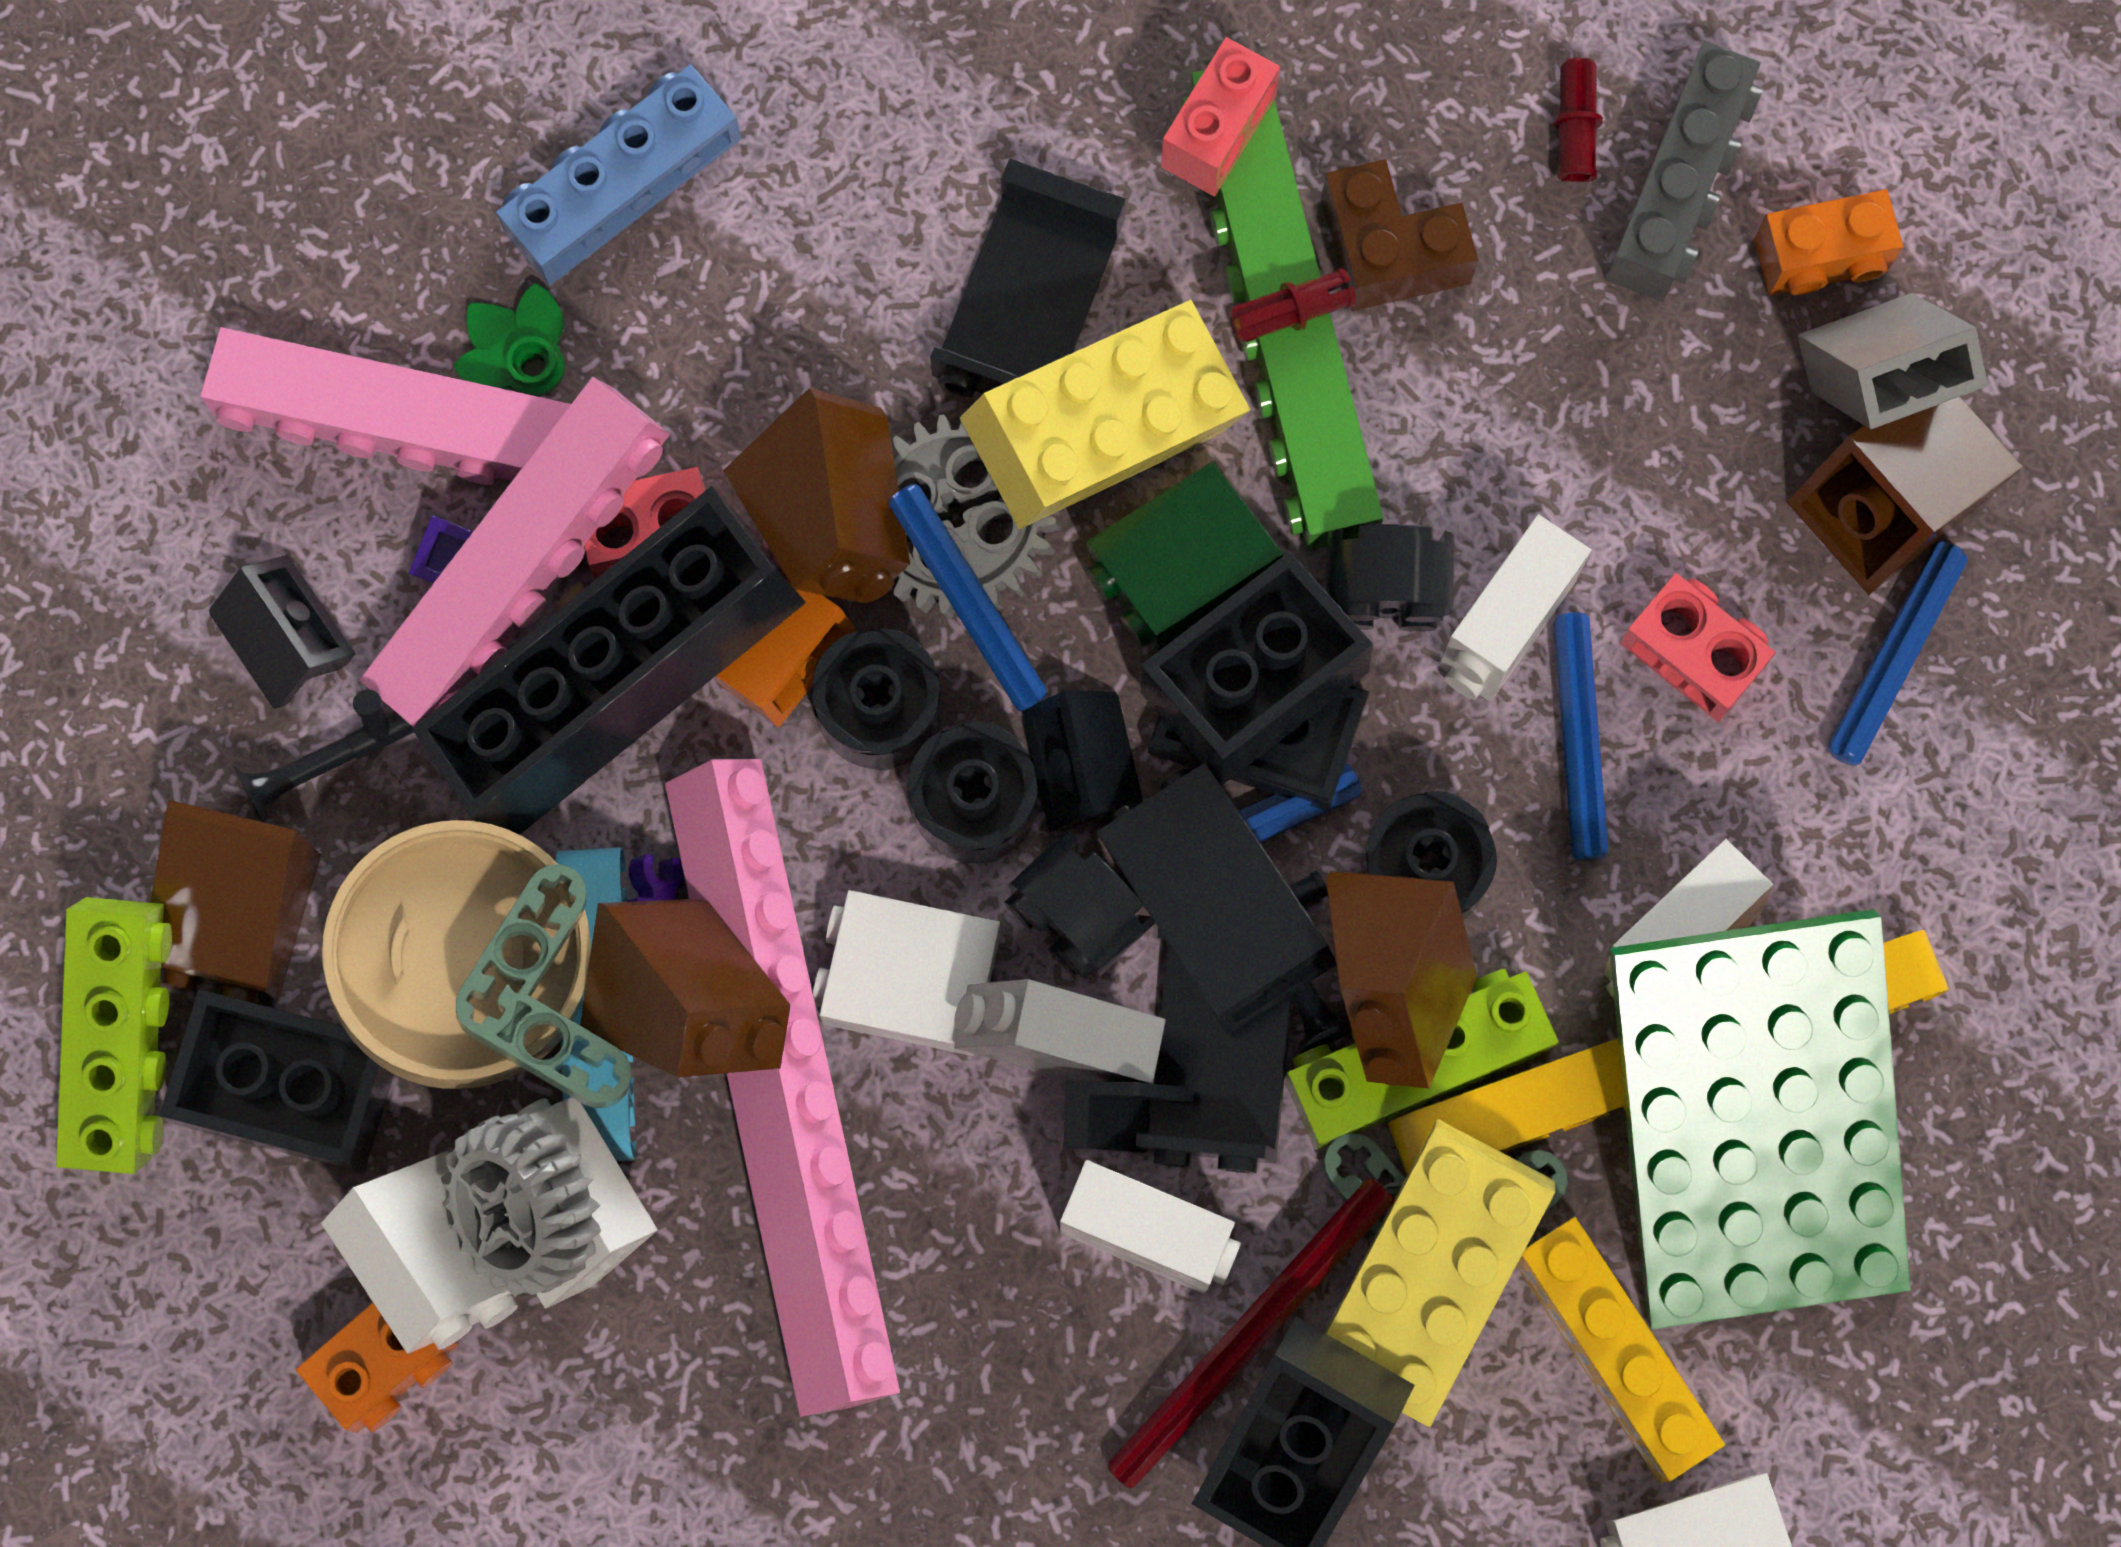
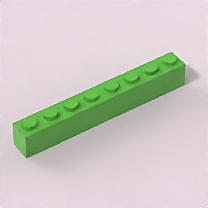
[1181,69,1384,551]

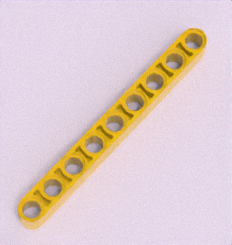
[1388,930,1949,1175]

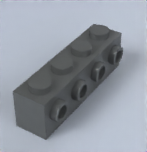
[1606,40,1764,302]

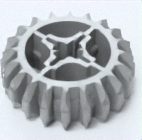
[441,1113,601,1296]

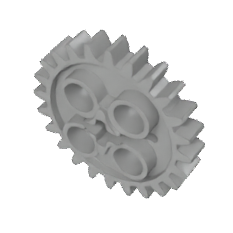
[892,414,1061,619]

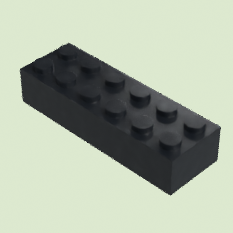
[412,486,806,835]

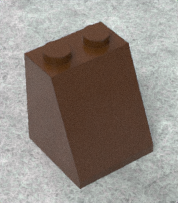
[723,388,910,604]
[1787,397,2023,595]
[150,800,321,1004]
[1326,871,1477,1089]
[580,899,791,1078]

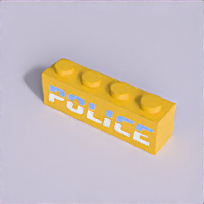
[1516,1217,1726,1483]

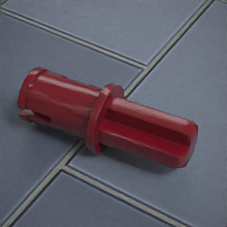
[1553,57,1603,182]
[1229,268,1356,342]

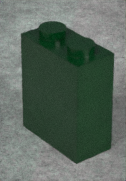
[1086,461,1284,653]

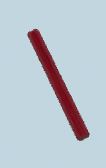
[1107,1178,1393,1489]

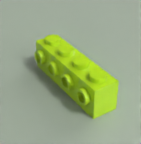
[56,897,172,1174]
[1284,969,1559,1151]

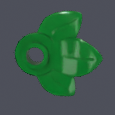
[453,283,565,397]

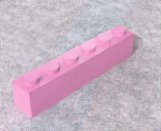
[200,327,571,485]
[359,377,670,727]

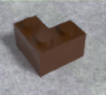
[1321,159,1478,311]

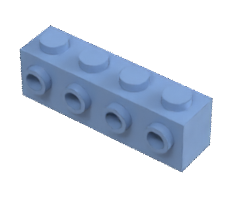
[496,64,742,286]

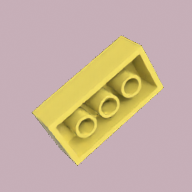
[960,300,1251,530]
[1324,1119,1555,1428]

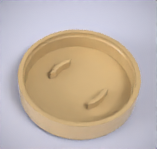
[322,820,591,1089]

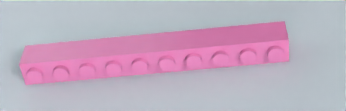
[665,759,900,1417]

